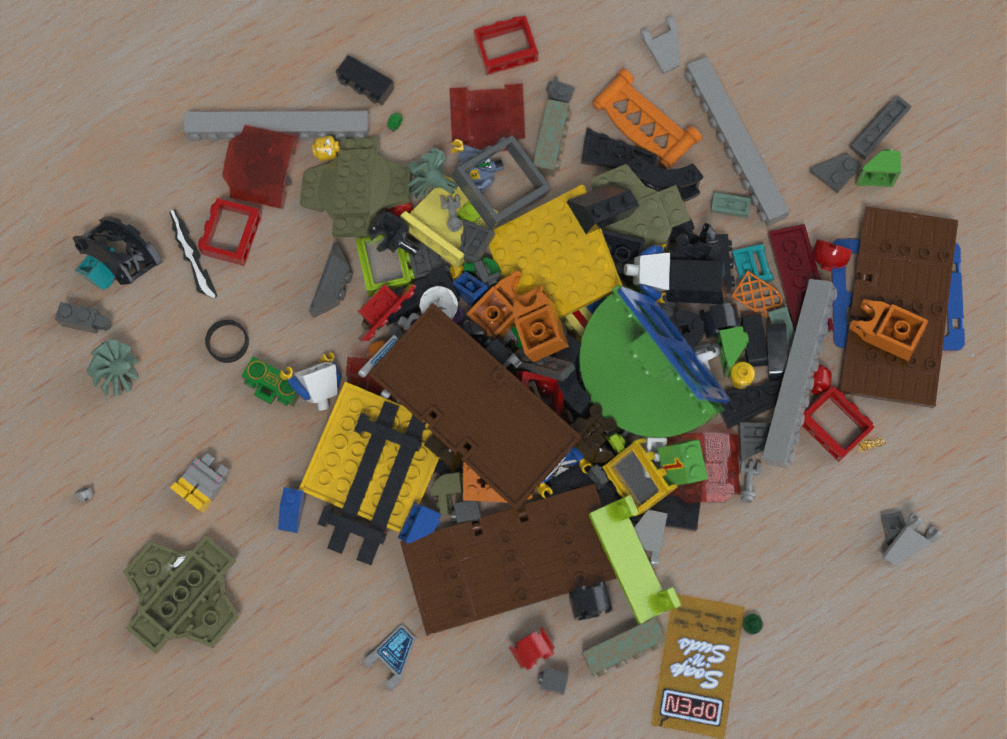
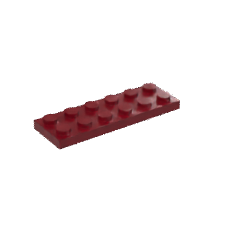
[768,224,834,332]

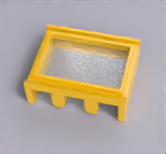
[603,438,677,516]

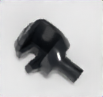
[367,212,421,257]

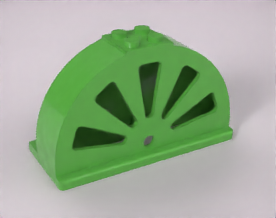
[580,285,725,438]

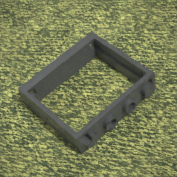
[451,135,552,230]

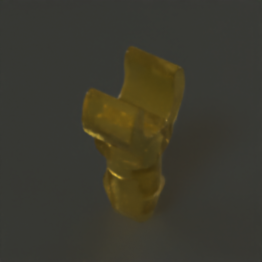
[859,438,886,451]

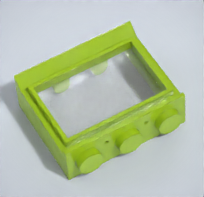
[355,235,415,297]

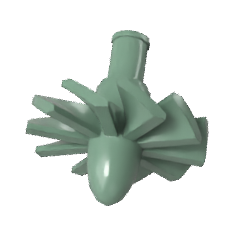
[408,148,458,200]
[87,340,138,396]

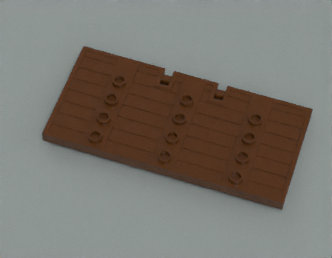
[839,206,958,408]
[369,303,583,510]
[400,484,617,636]

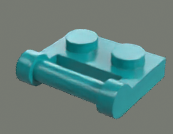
[731,244,774,287]

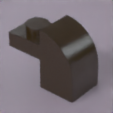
[424,434,464,473]

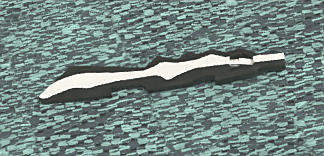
[169,210,217,298]

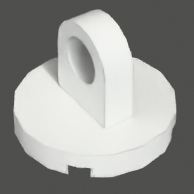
[419,286,458,319]
[689,343,721,379]

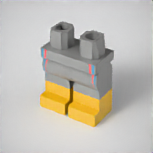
[170,453,230,513]

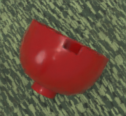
[813,239,853,272]

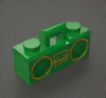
[241,357,300,407]

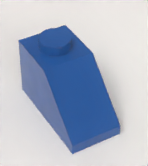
[452,271,488,305]
[278,487,306,533]
[398,502,441,543]

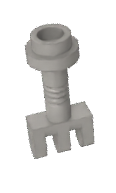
[440,195,462,232]
[740,460,761,503]

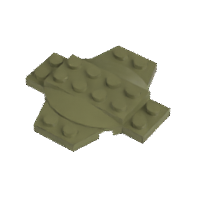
[300,137,412,238]
[591,164,690,284]
[123,535,240,654]

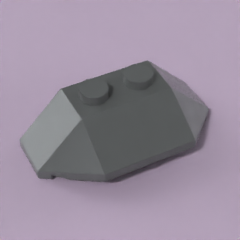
[309,243,352,318]

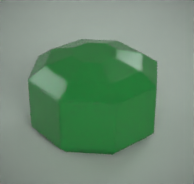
[387,112,403,132]

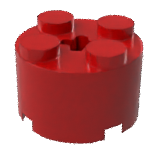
[508,627,555,670]

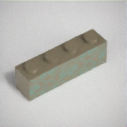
[533,99,572,177]
[582,618,666,677]

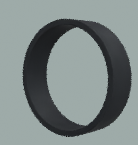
[205,320,249,363]

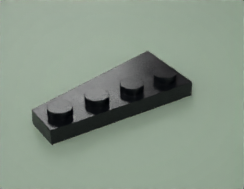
[581,128,657,169]
[720,380,783,429]

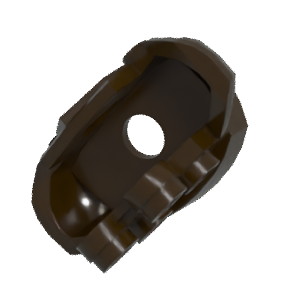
[561,405,617,465]

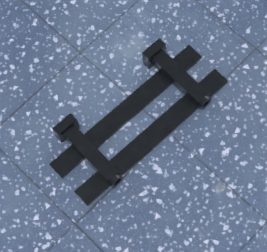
[318,401,427,565]

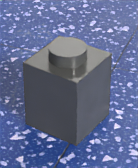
[451,501,481,524]
[538,668,569,695]

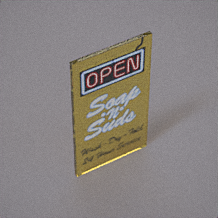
[651,593,745,739]

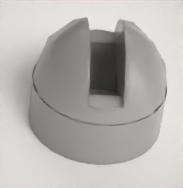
[75,486,93,503]

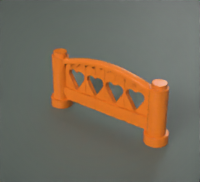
[592,68,703,169]

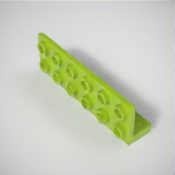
[589,495,681,624]

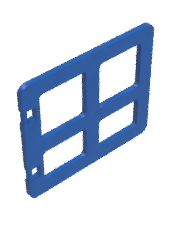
[832,239,965,351]
[617,287,731,404]

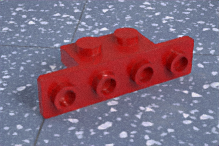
[357,284,416,342]

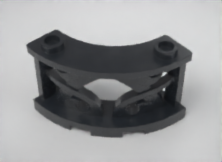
[627,156,704,202]
[73,216,163,285]
[556,335,592,419]

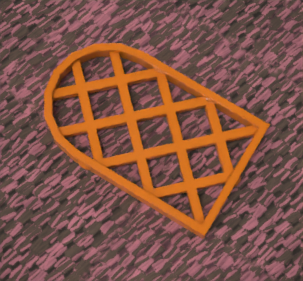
[731,271,782,317]

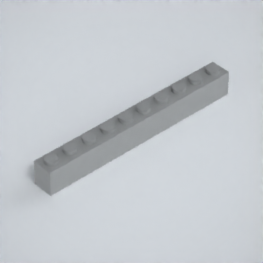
[684,56,790,227]
[184,111,369,141]
[762,279,837,469]

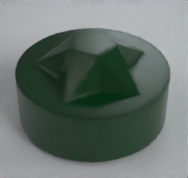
[742,614,763,635]

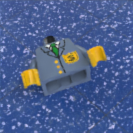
[451,139,504,194]

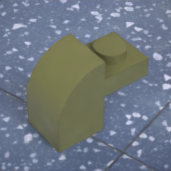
[431,473,463,516]

